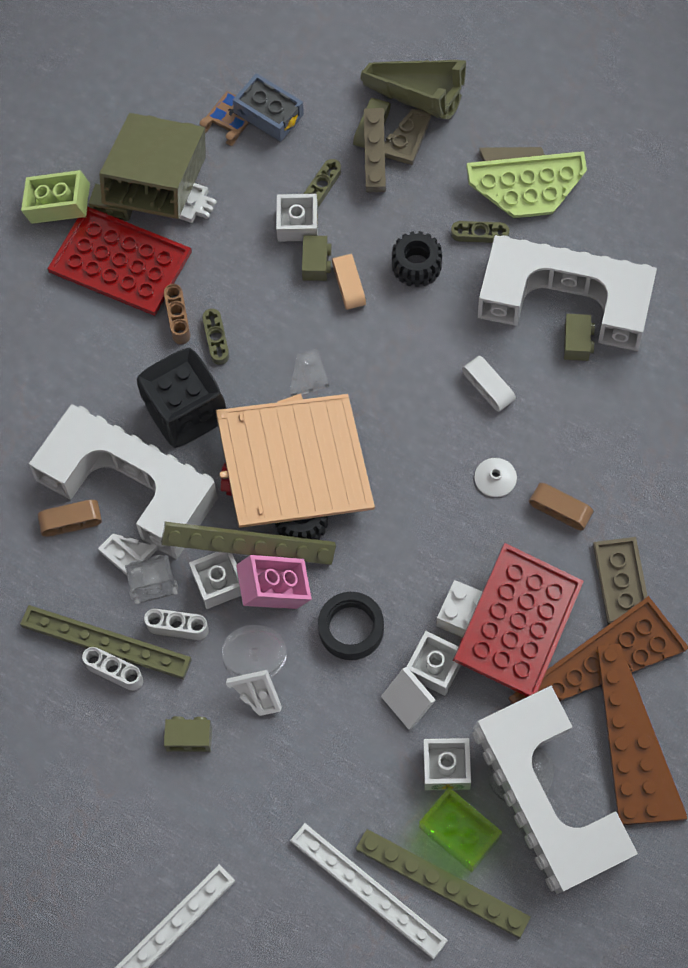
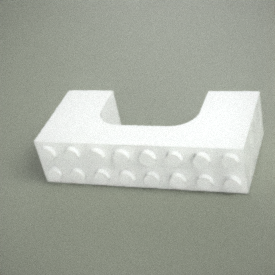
[478,235,657,351]
[29,404,218,559]
[472,686,638,895]

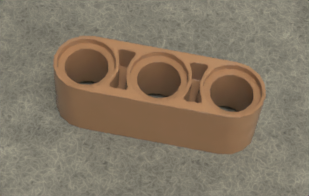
[164,284,191,344]
[529,483,594,530]
[38,500,102,537]

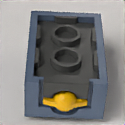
[233,73,304,142]

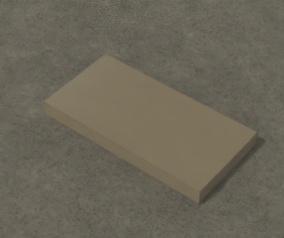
[593,537,648,625]

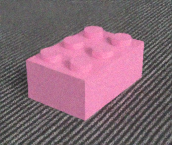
[236,555,312,609]

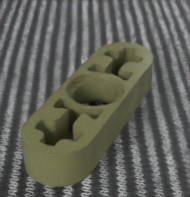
[304,159,341,207]
[451,221,509,243]
[202,309,229,365]

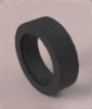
[318,592,384,660]

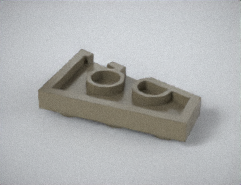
[385,109,431,165]

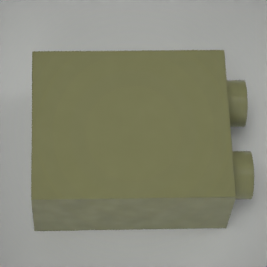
[99,113,206,219]

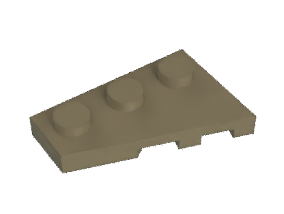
[479,147,545,161]

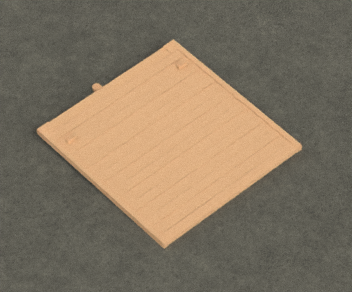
[216,394,375,528]

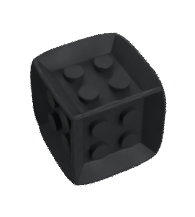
[137,347,226,448]

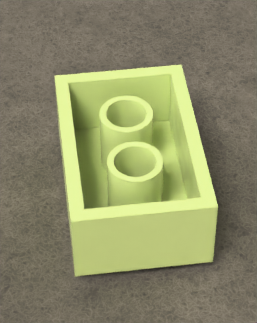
[21,170,90,224]

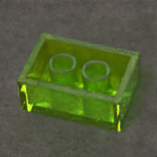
[419,788,502,872]

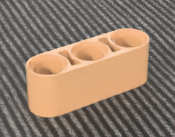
[332,254,366,310]

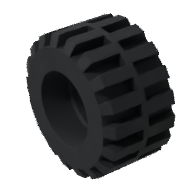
[392,231,442,287]
[275,516,328,540]

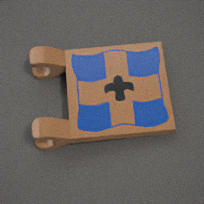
[199,91,249,146]

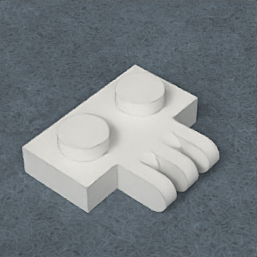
[179,183,217,223]

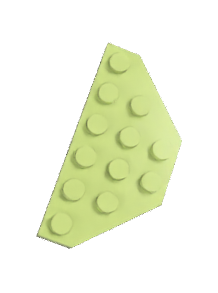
[466,151,587,218]

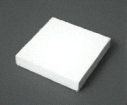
[381,667,436,730]

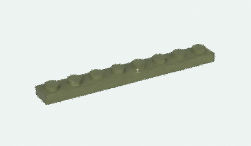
[161,522,336,565]
[20,605,192,680]
[356,829,531,939]

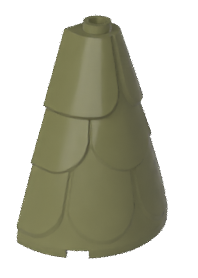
[360,60,466,119]

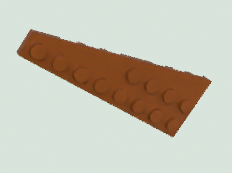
[508,596,688,704]
[597,644,687,825]

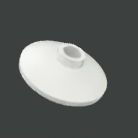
[474,458,517,498]

